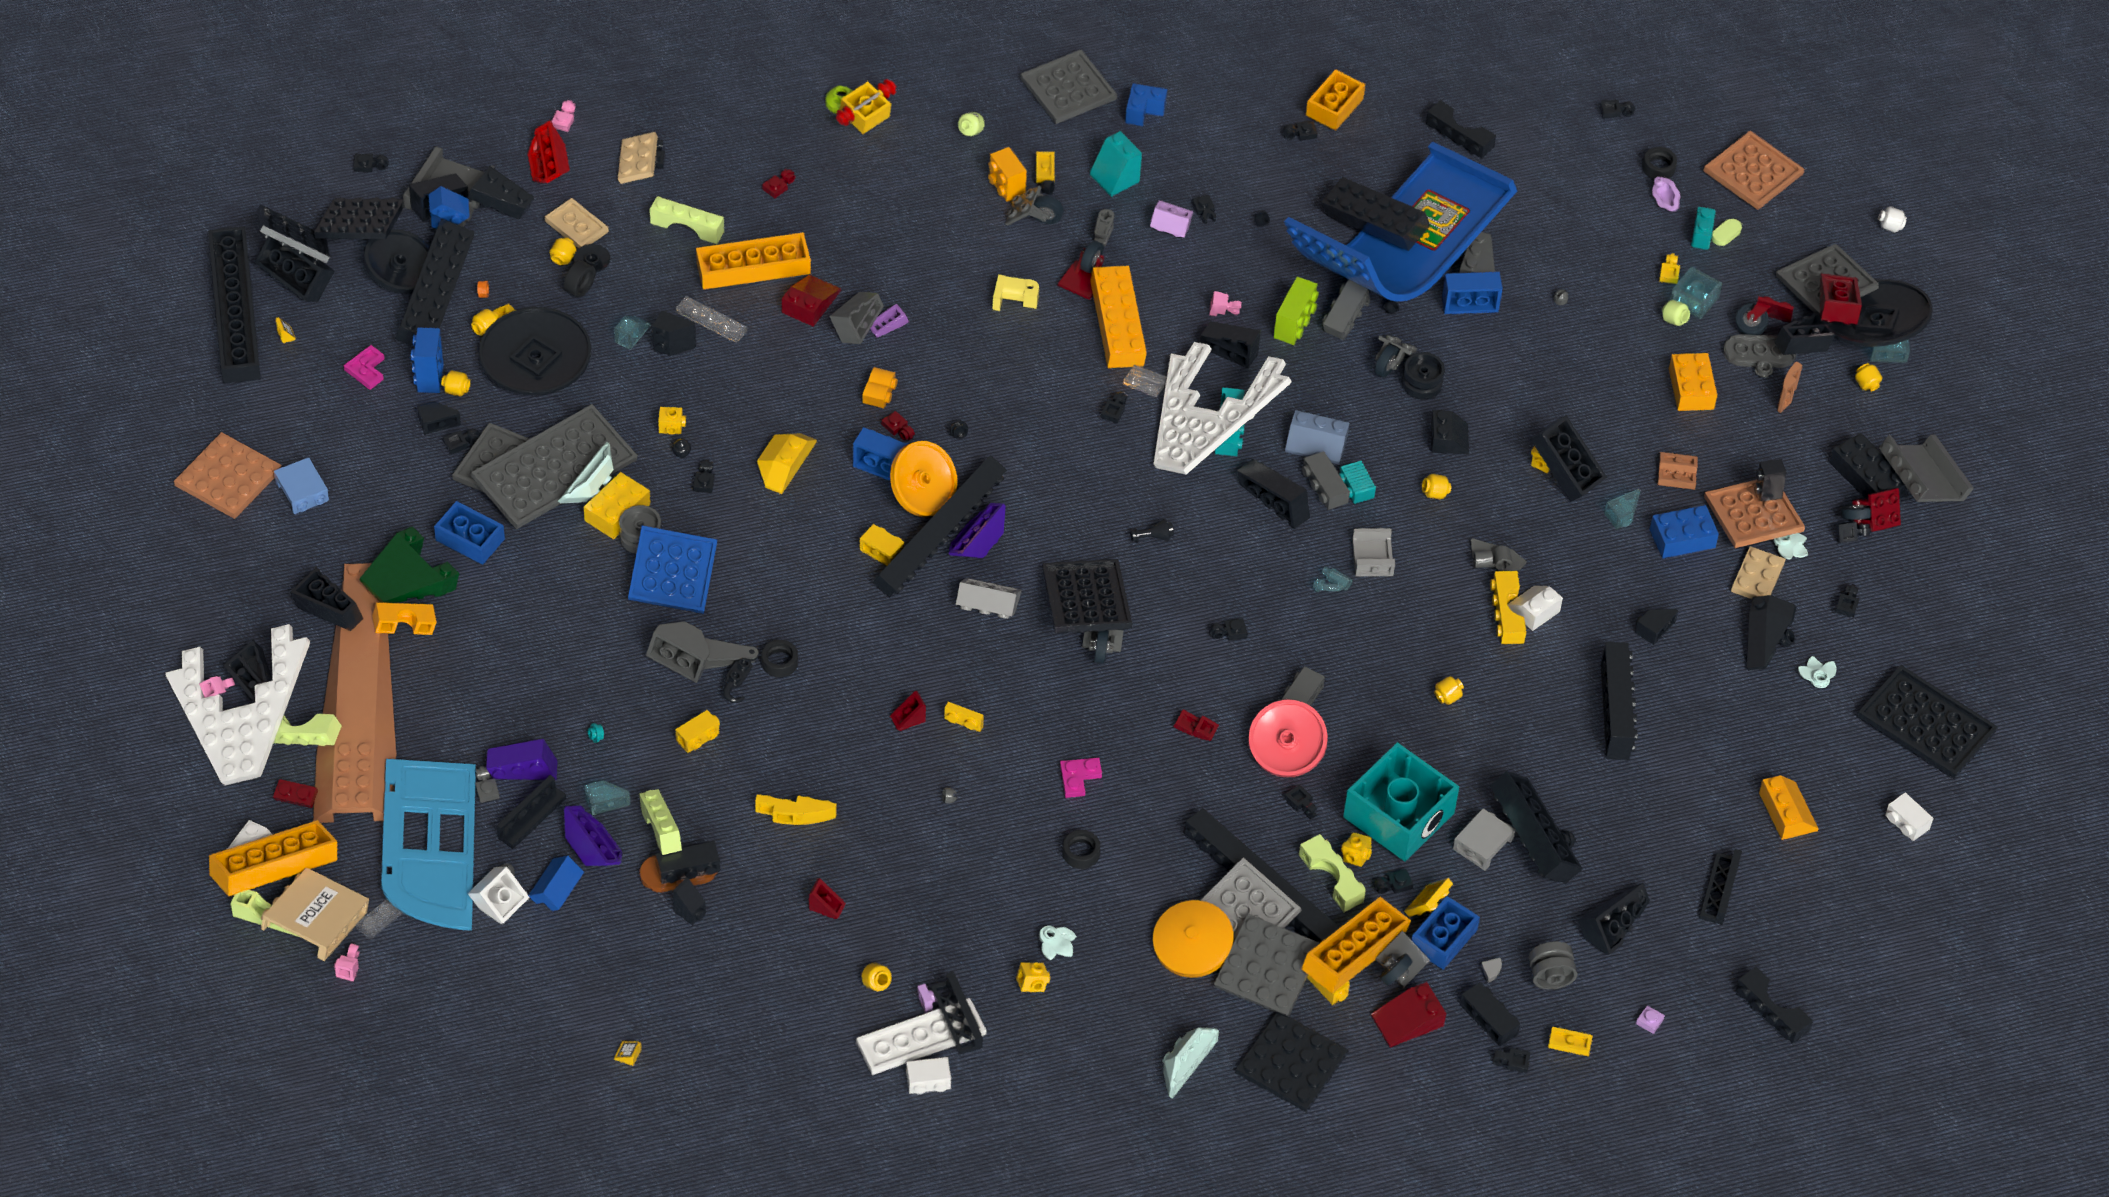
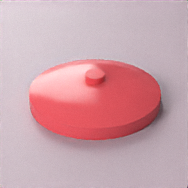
[1249,700,1328,777]

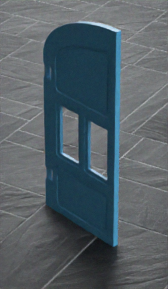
[381,759,476,930]

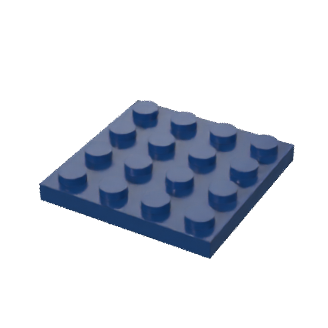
[628,526,717,614]

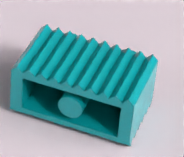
[1691,207,1715,250]
[1339,461,1376,504]

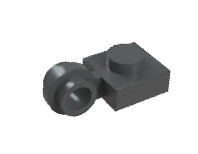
[475,766,500,803]

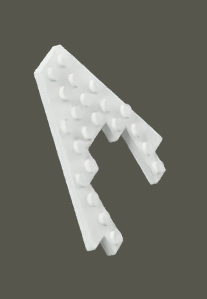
[1154,342,1292,474]
[166,624,310,785]

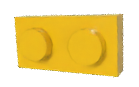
[1036,152,1054,183]
[944,702,984,732]
[1548,1027,1593,1056]

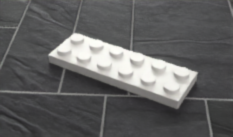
[856,998,986,1075]

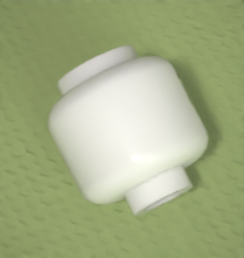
[1878,206,1906,232]

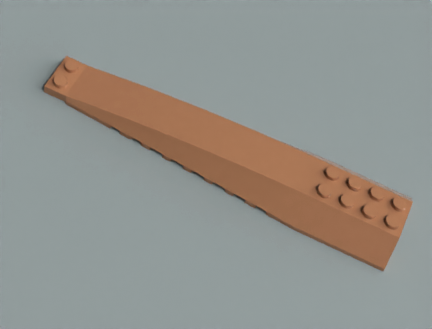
[314,563,397,823]

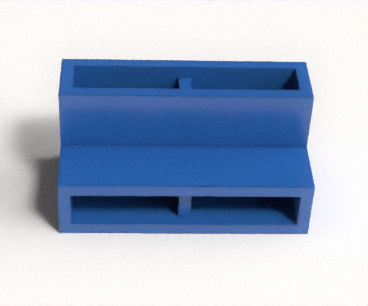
[528,855,584,911]

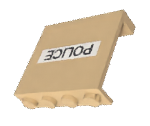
[261,868,369,961]

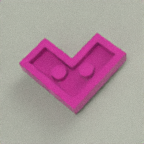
[344,345,384,390]
[1060,758,1102,798]

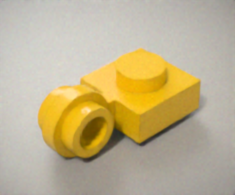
[1660,253,1680,284]

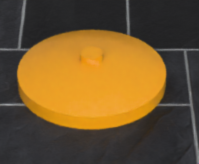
[890,441,957,517]
[1153,900,1234,978]

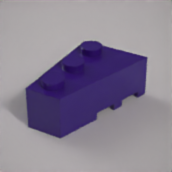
[486,739,558,780]

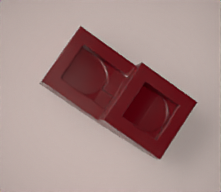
[1173,709,1219,741]

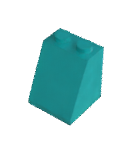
[1090,131,1142,197]

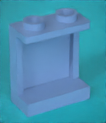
[274,457,329,514]

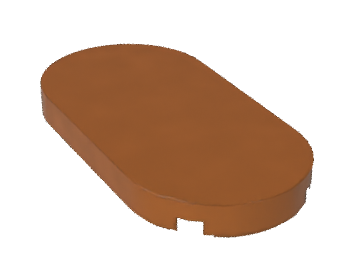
[640,855,718,892]

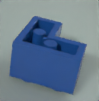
[1125,84,1167,126]
[429,186,470,229]

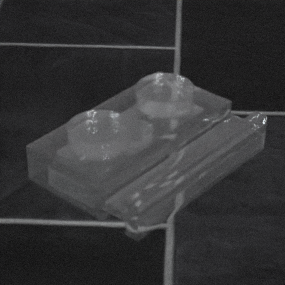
[1123,365,1167,397]

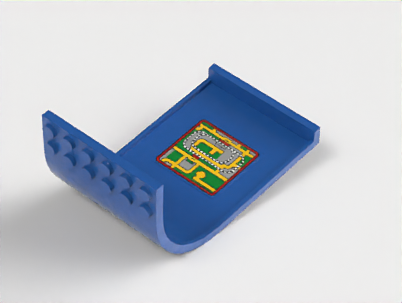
[1284,142,1517,301]

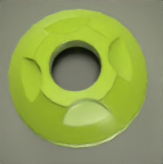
[825,86,853,113]

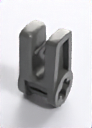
[1094,209,1114,246]

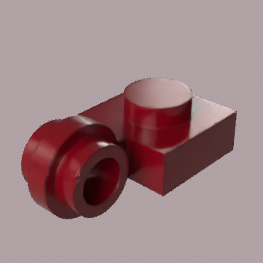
[762,169,796,199]
[881,411,915,441]

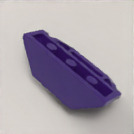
[949,503,1006,558]
[564,805,622,866]

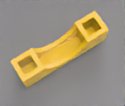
[1490,571,1526,644]

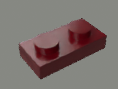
[273,779,318,808]

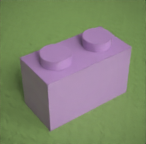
[1150,200,1193,238]

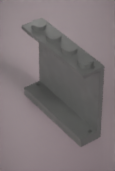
[403,147,494,227]
[1879,435,1974,502]

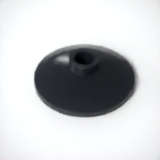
[574,244,610,273]

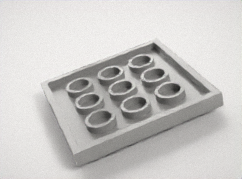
[1200,858,1301,942]

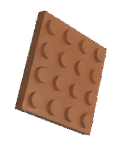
[1704,131,1804,210]
[174,432,282,519]
[1704,480,1805,548]

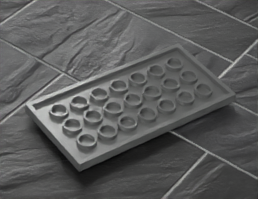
[471,404,638,529]

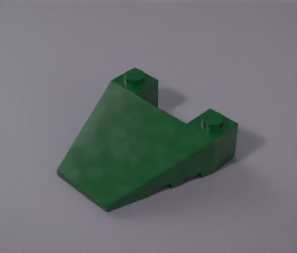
[360,526,459,603]

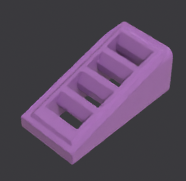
[870,304,909,338]

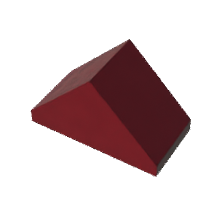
[890,691,926,731]
[809,878,846,919]

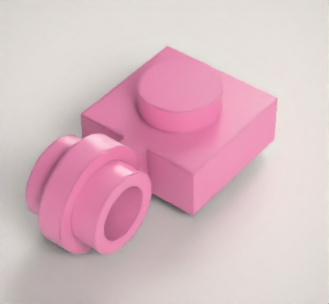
[551,100,575,132]

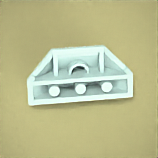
[558,442,613,503]
[1163,1028,1219,1098]

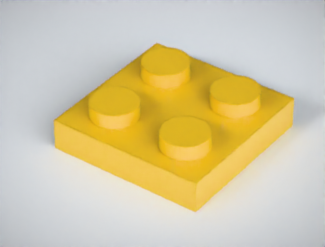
[1404,878,1453,917]

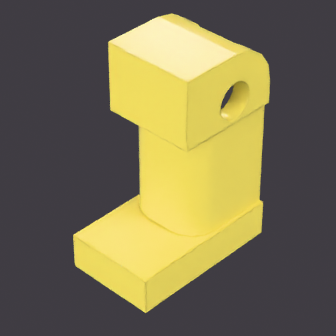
[993,275,1039,311]

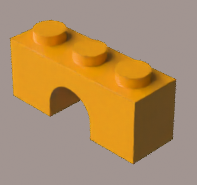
[372,602,436,635]

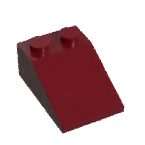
[1820,273,1862,324]
[782,275,841,327]
[1371,982,1446,1047]

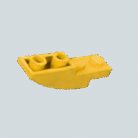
[755,794,837,825]

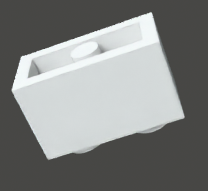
[1885,793,1933,841]
[906,1057,951,1094]

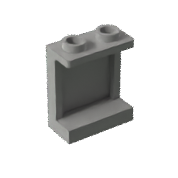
[1352,528,1395,576]
[1453,809,1515,871]

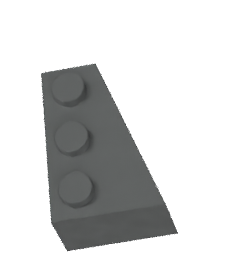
[1460,232,1495,273]
[1322,279,1370,340]
[830,292,884,344]

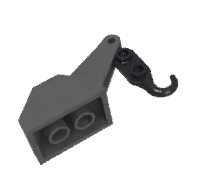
[646,621,758,703]

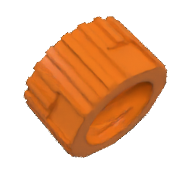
[477,281,489,298]

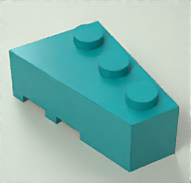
[1215,387,1245,456]

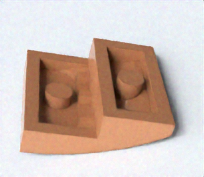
[1777,361,1802,413]
[1658,452,1698,490]

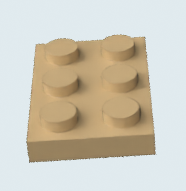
[618,132,658,184]
[545,198,609,248]
[1731,546,1786,599]

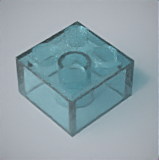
[1670,266,1723,319]

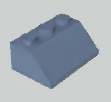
[1285,410,1350,464]

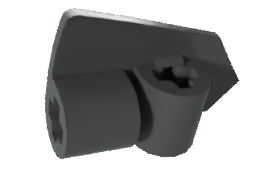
[1471,538,1527,571]

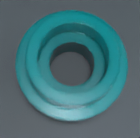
[588,723,604,743]

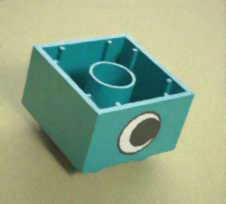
[1344,742,1460,862]

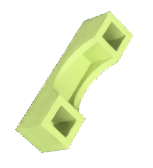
[650,196,724,244]
[273,714,342,746]
[639,789,682,855]
[1299,834,1366,912]
[231,890,299,937]

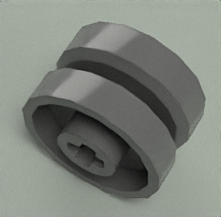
[619,505,662,554]
[1529,941,1577,990]

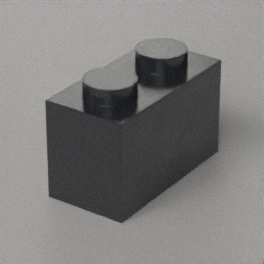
[1754,459,1787,501]

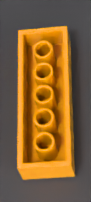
[696,232,811,289]
[1091,266,1147,368]
[209,820,337,896]
[1302,897,1411,994]

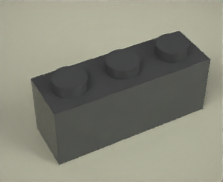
[1302,451,1350,510]
[1278,666,1325,706]

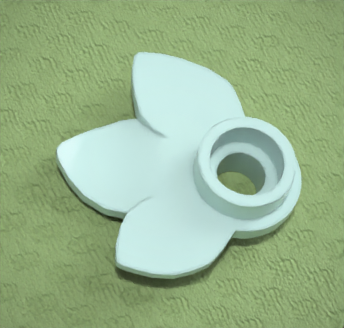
[1774,533,1808,560]
[1798,656,1836,688]
[1039,926,1076,960]

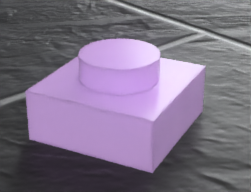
[918,984,935,1013]
[1636,1006,1665,1034]

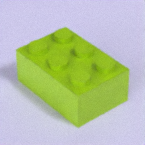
[1274,277,1319,345]

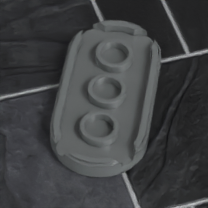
[1723,334,1796,368]

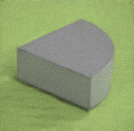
[1481,958,1502,982]

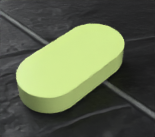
[1712,219,1742,246]

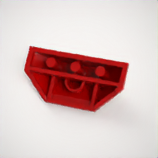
[528,121,570,183]

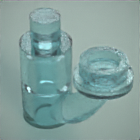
[1313,567,1353,592]

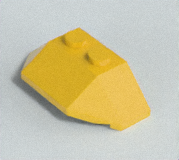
[757,433,817,494]

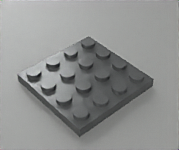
[1020,50,1117,124]
[1776,244,1879,314]
[452,423,529,493]
[1214,914,1320,1017]

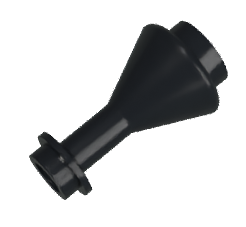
[1130,519,1174,543]

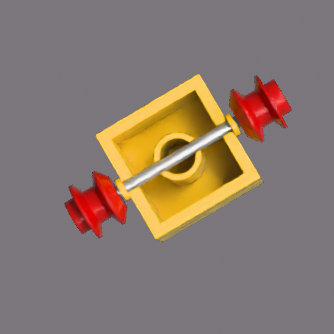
[836,79,896,134]

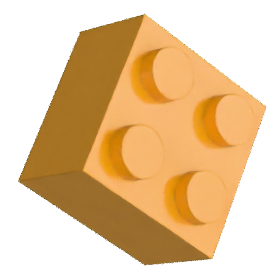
[988,147,1027,202]

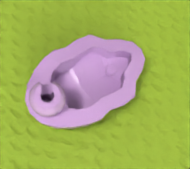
[1653,177,1681,212]

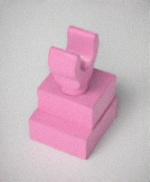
[1209,291,1241,316]
[199,676,235,698]
[335,944,360,981]

